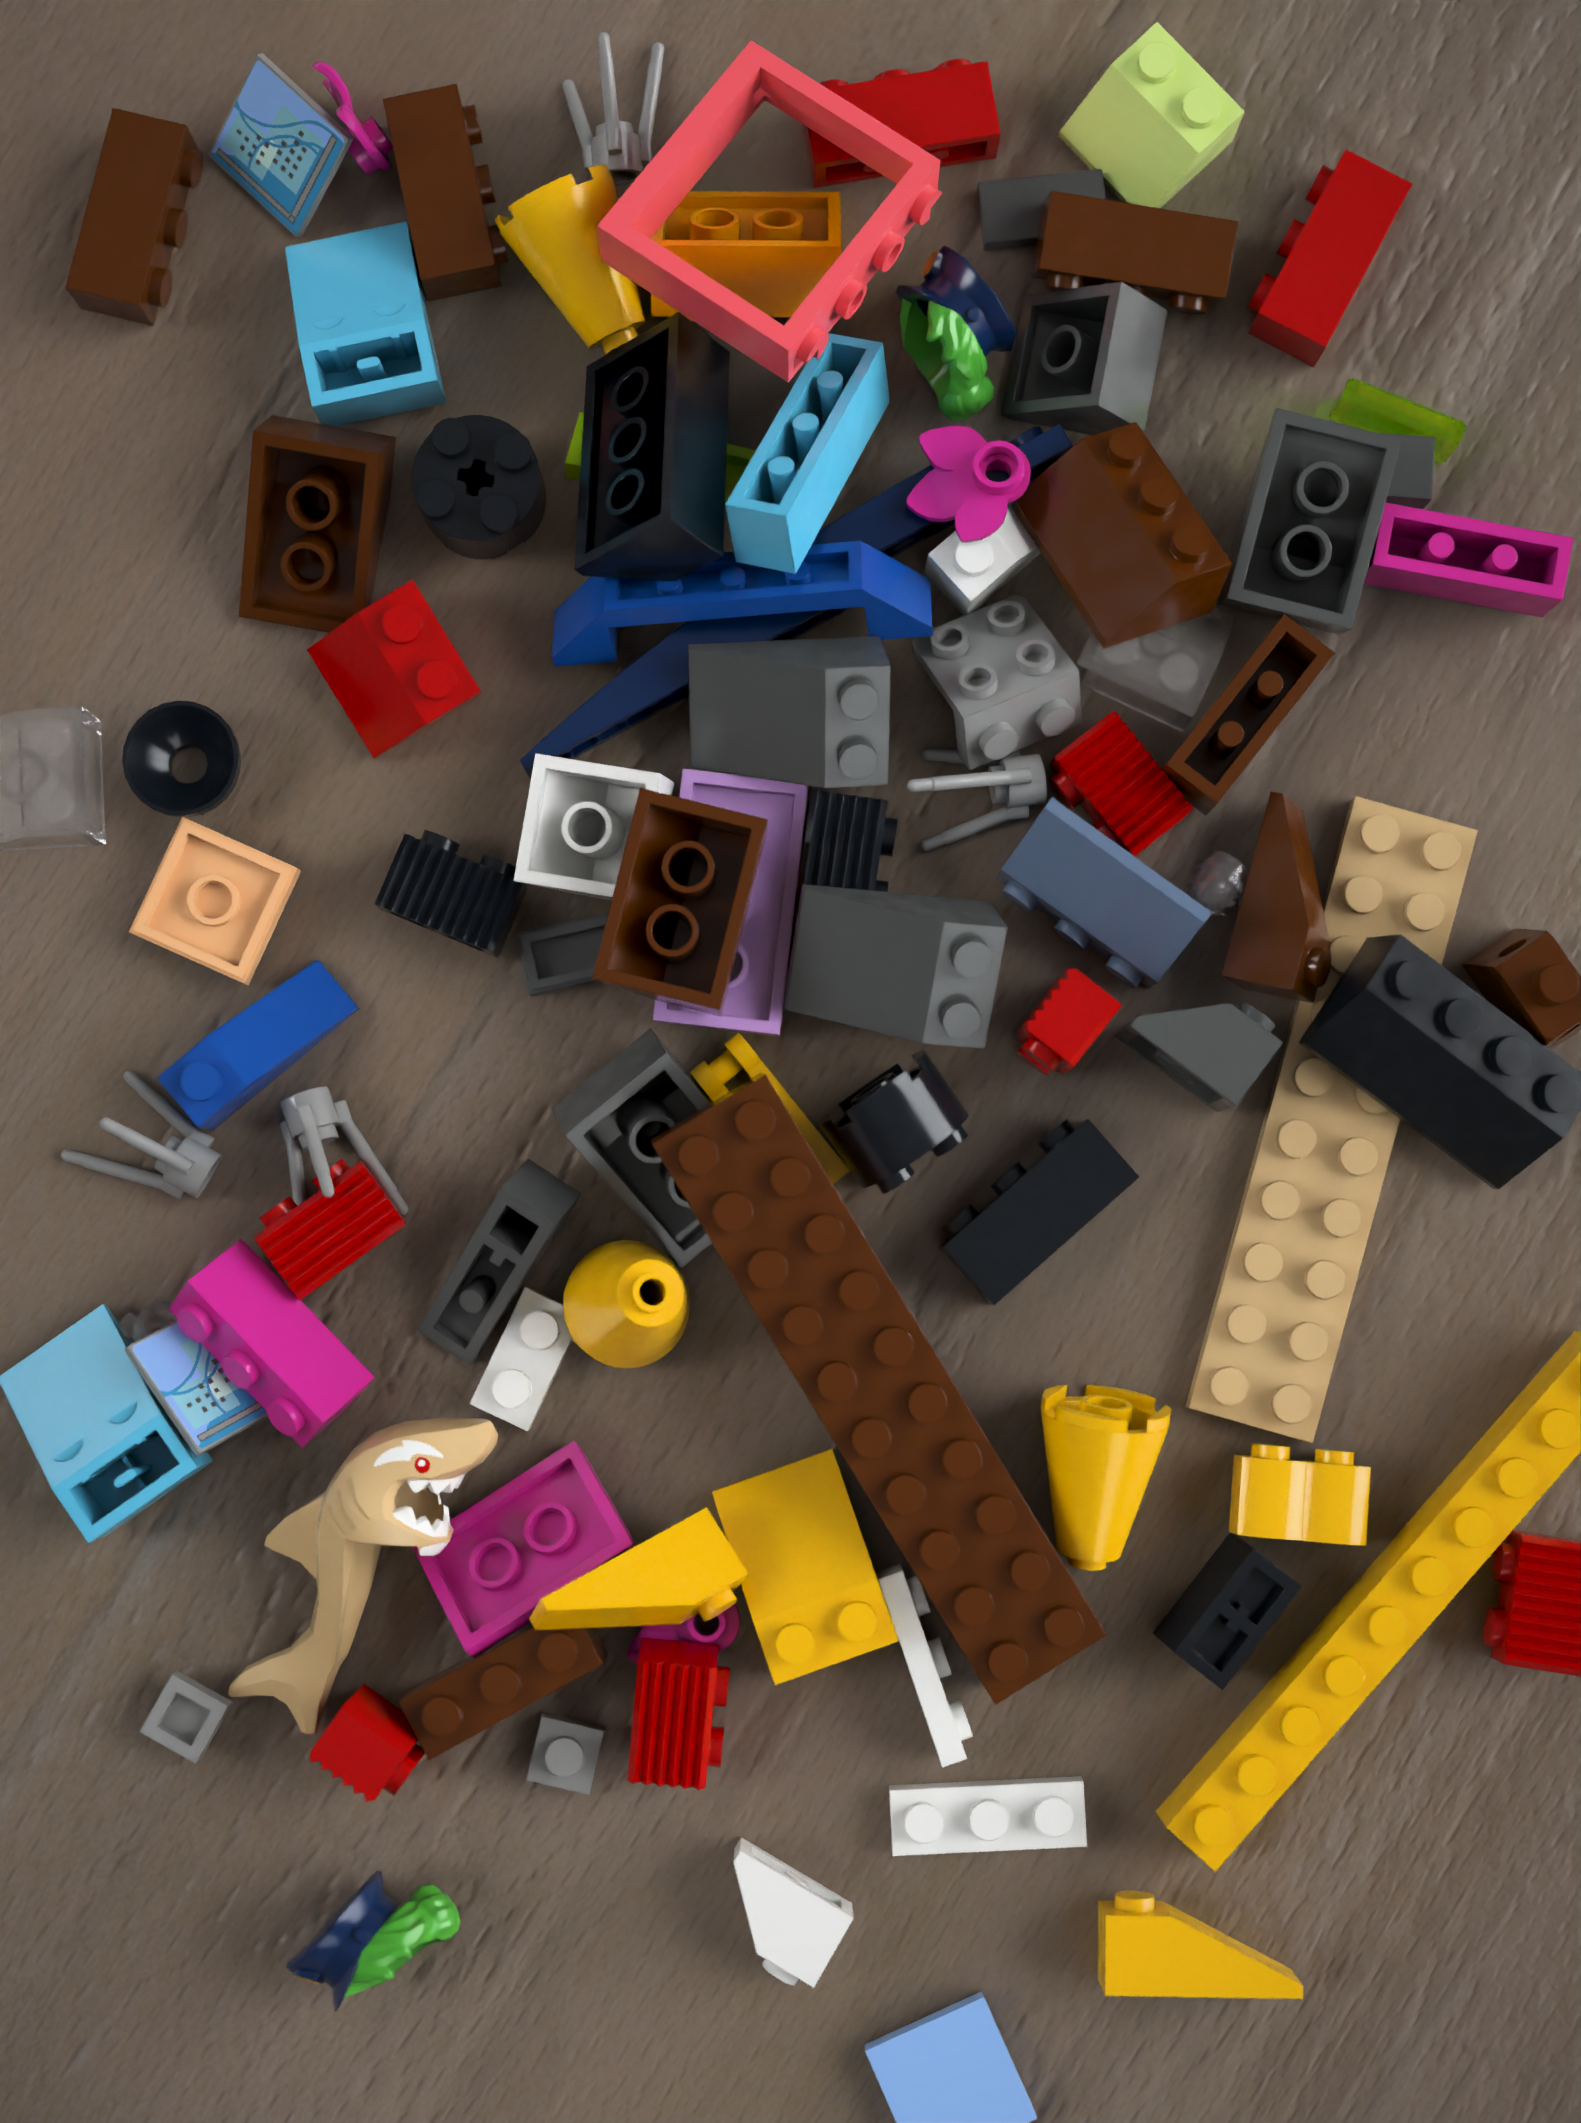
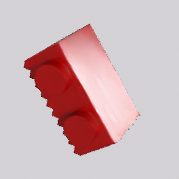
[1049,710,1194,857]
[1016,968,1122,1075]
[254,1158,407,1301]
[1483,1530,1581,1677]
[627,1637,730,1790]
[309,1684,425,1802]

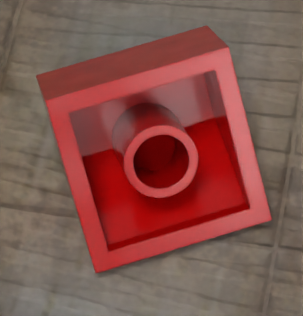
[307,579,482,759]

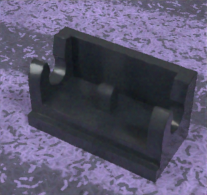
[1153,1532,1302,1690]

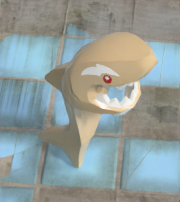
[228,1418,498,1734]

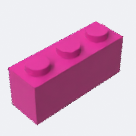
[1364,503,1574,617]
[168,1239,375,1449]

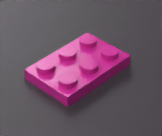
[411,1440,637,1658]

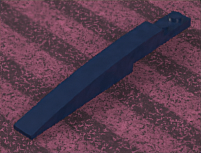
[520,424,1073,780]

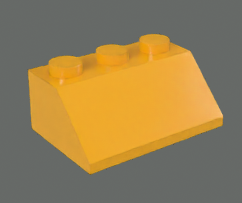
[651,191,841,322]

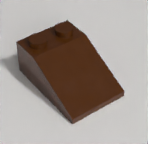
[239,415,396,633]

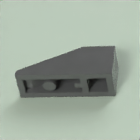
[417,1159,581,1365]

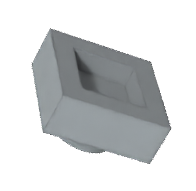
[140,1671,233,1764]
[526,1712,606,1795]

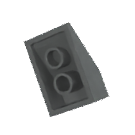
[1217,408,1402,635]
[688,636,891,788]
[784,884,1007,1049]
[552,1028,712,1268]

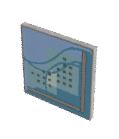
[208,53,354,238]
[124,1320,268,1457]

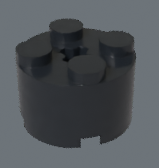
[412,415,546,559]
[818,1050,969,1194]

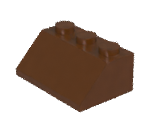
[1011,422,1232,649]
[592,788,768,1016]

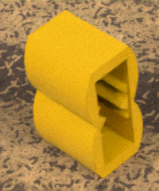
[1229,1443,1371,1546]

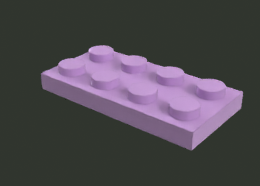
[653,769,809,1037]

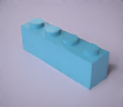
[725,333,890,574]

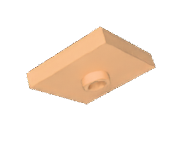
[129,817,301,986]

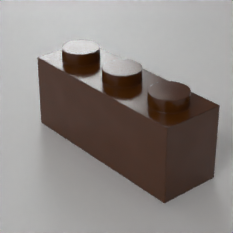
[383,84,509,301]
[65,108,203,326]
[1031,190,1239,315]
[1162,614,1335,816]
[398,1622,608,1760]

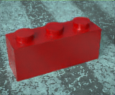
[802,59,1001,188]
[1247,149,1413,367]

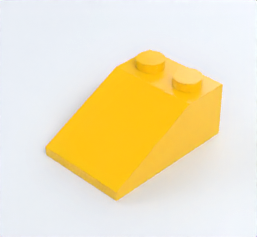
[712,1448,899,1685]

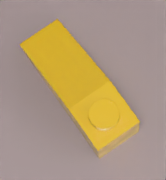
[529,1507,748,1630]
[1098,1891,1303,1999]

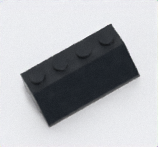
[574,312,730,581]
[1299,934,1581,1189]

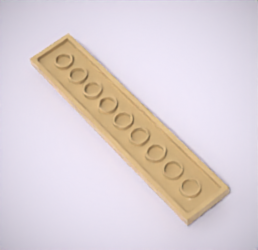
[1185,796,1478,1443]

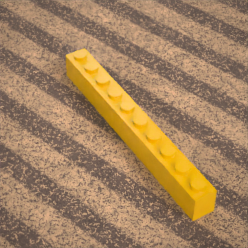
[1155,1331,1581,1872]

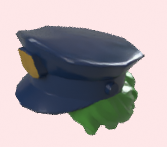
[896,246,1016,421]
[286,1871,460,2011]

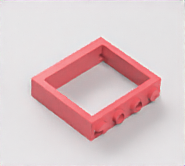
[597,40,942,383]

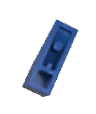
[157,959,360,1131]

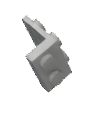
[913,596,1082,770]

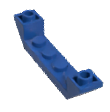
[552,541,933,667]

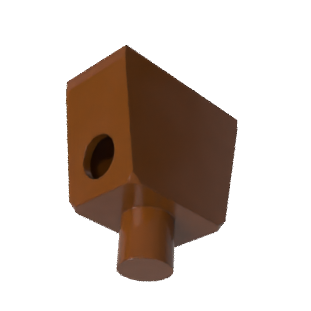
[1462,928,1581,1050]

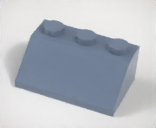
[996,797,1212,988]

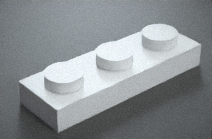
[876,1564,973,1768]
[889,1776,1087,1856]

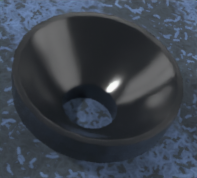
[122,701,241,817]

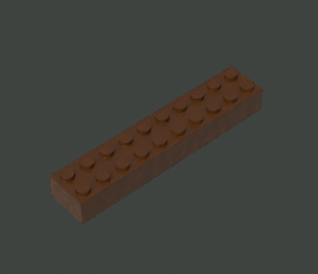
[650,1073,1107,1705]

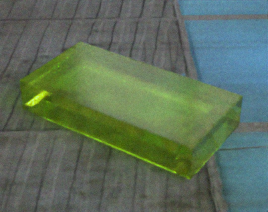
[1328,378,1467,463]

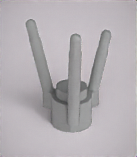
[563,32,664,185]
[907,748,1047,852]
[61,1070,222,1200]
[279,1086,408,1215]

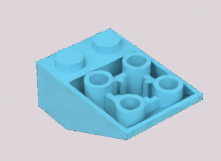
[285,221,447,427]
[0,1303,213,1543]

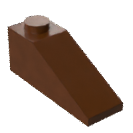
[1221,792,1331,1003]

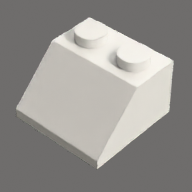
[513,753,674,900]

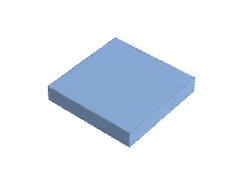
[864,1991,1037,2123]

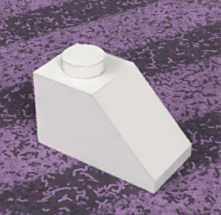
[924,502,1041,616]
[733,1837,854,1988]

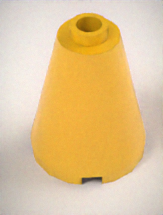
[495,165,646,354]
[563,1240,690,1368]
[1040,1384,1171,1571]

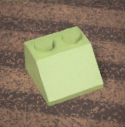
[1058,22,1245,208]

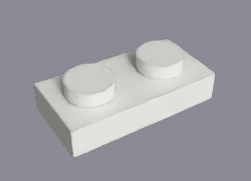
[470,1287,572,1431]

